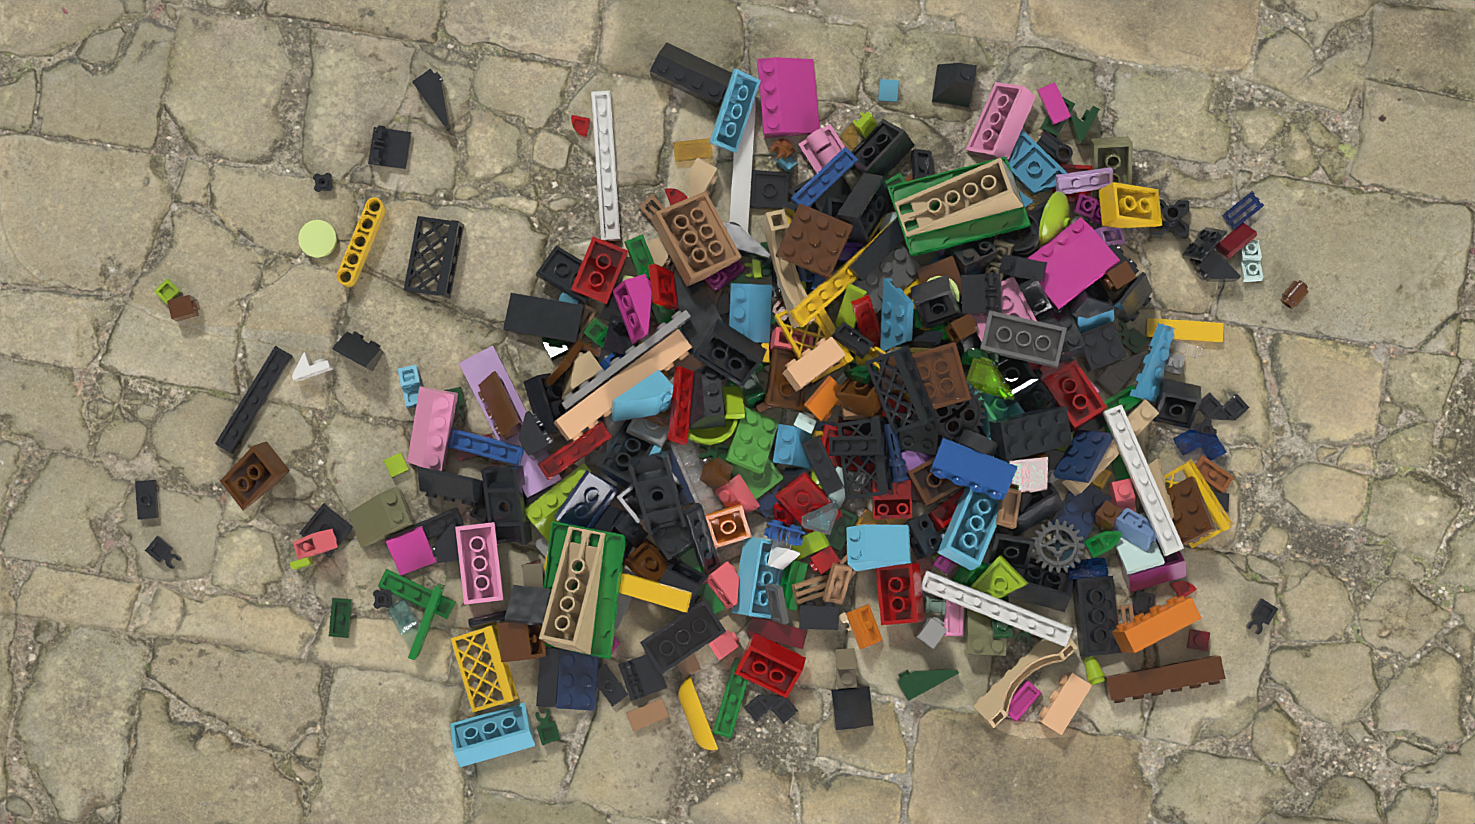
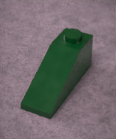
[895,669,959,701]

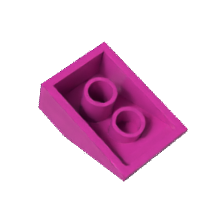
[613,274,652,344]

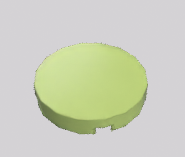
[298,220,337,258]

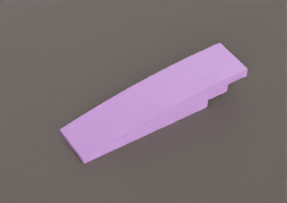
[459,346,562,498]

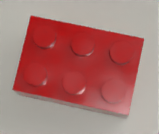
[875,563,925,625]

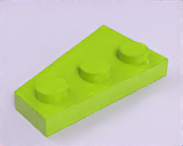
[970,556,1028,599]

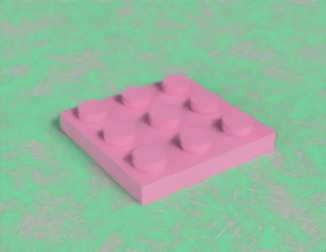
[961,276,1037,354]

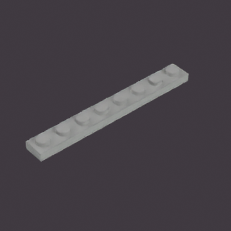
[562,310,691,411]

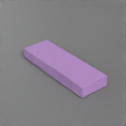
[1056,167,1113,194]

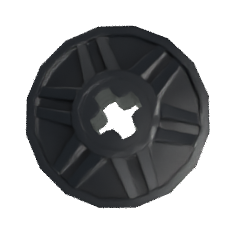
[999,213,1041,258]

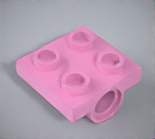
[798,124,845,174]

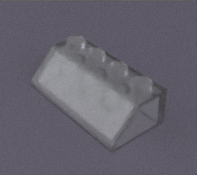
[670,438,723,515]

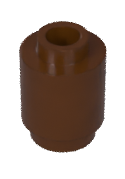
[1280,280,1309,309]

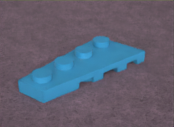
[1130,323,1174,402]

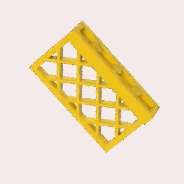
[774,309,854,383]
[1163,459,1233,549]
[450,624,519,713]

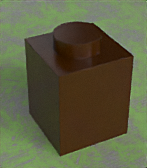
[1103,261,1137,292]
[167,295,200,321]
[944,313,979,344]
[700,457,733,490]
[1095,500,1123,531]

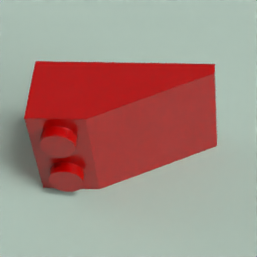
[571,236,629,304]
[1042,360,1108,432]

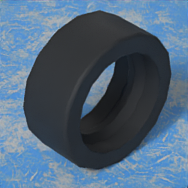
[958,430,998,457]

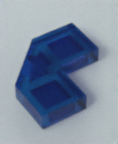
[1173,429,1227,461]

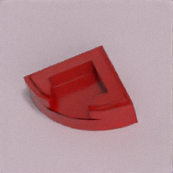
[571,115,590,138]
[664,188,688,206]
[773,502,795,526]
[1169,581,1197,597]

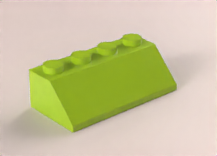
[525,463,592,542]

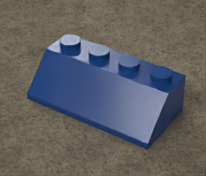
[930,438,1018,500]

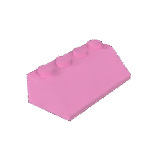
[966,82,1036,161]
[407,386,458,471]
[455,522,504,605]

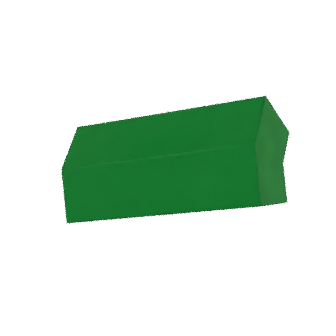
[780,560,808,611]

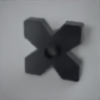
[1149,199,1189,239]

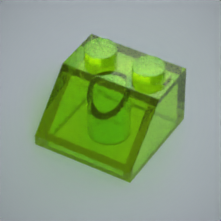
[966,357,1014,400]

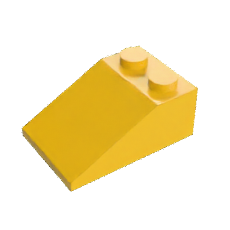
[1099,182,1162,228]

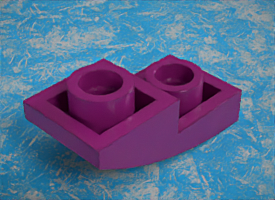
[1074,194,1102,225]
[704,260,747,291]

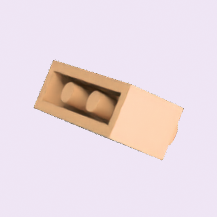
[783,337,845,392]
[1039,672,1092,735]

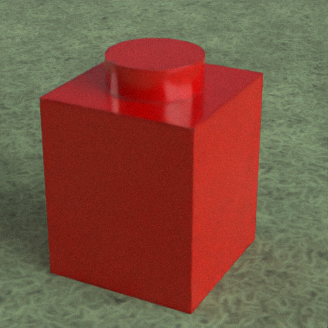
[809,546,840,574]

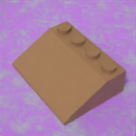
[651,191,741,287]

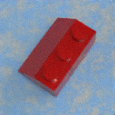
[735,633,806,698]

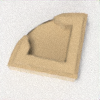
[839,611,852,631]

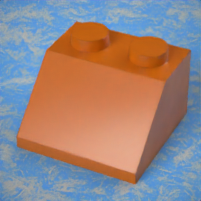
[803,375,841,422]
[705,504,752,548]

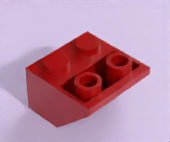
[871,480,912,520]

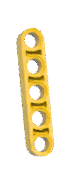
[336,197,386,288]

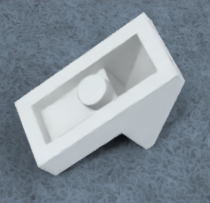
[292,352,333,382]
[767,530,800,570]

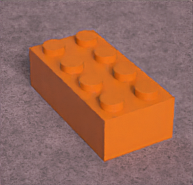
[1112,596,1202,653]

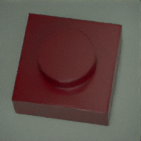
[1187,629,1210,651]

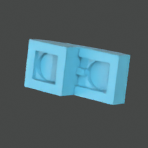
[398,365,422,409]

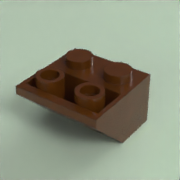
[497,622,546,662]

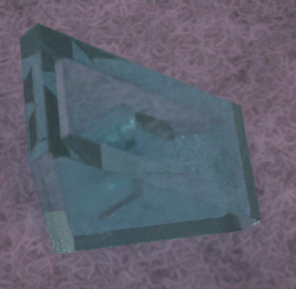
[802,500,838,535]
[388,599,421,635]

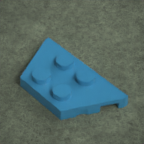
[1009,130,1067,195]
[880,278,914,352]

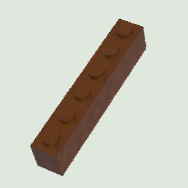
[1104,655,1226,703]

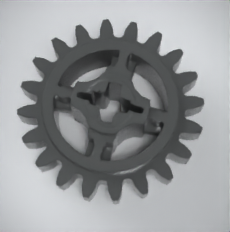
[1032,519,1085,574]

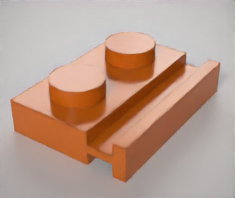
[846,604,883,649]

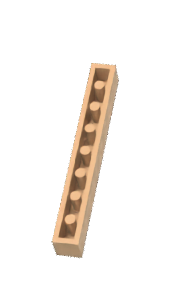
[553,329,692,441]

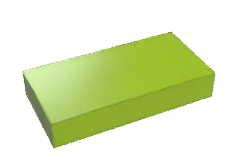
[722,386,745,419]
[791,528,830,560]

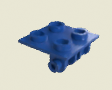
[764,519,805,546]

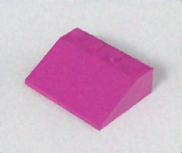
[757,57,820,139]
[1028,217,1120,309]

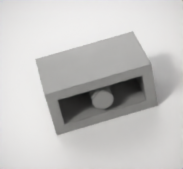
[914,617,947,649]

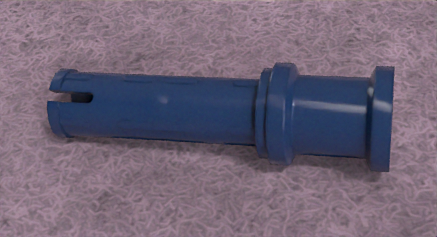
[883,424,910,483]

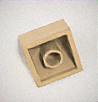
[561,351,602,401]

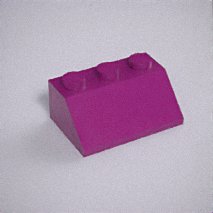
[1116,539,1186,592]

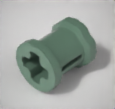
[924,596,946,615]

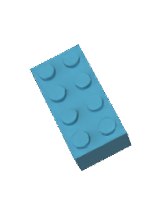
[937,486,999,570]

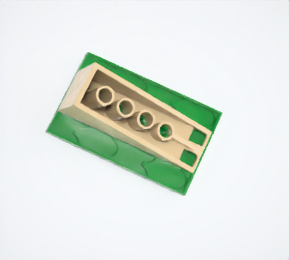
[888,156,1031,256]
[539,521,625,659]

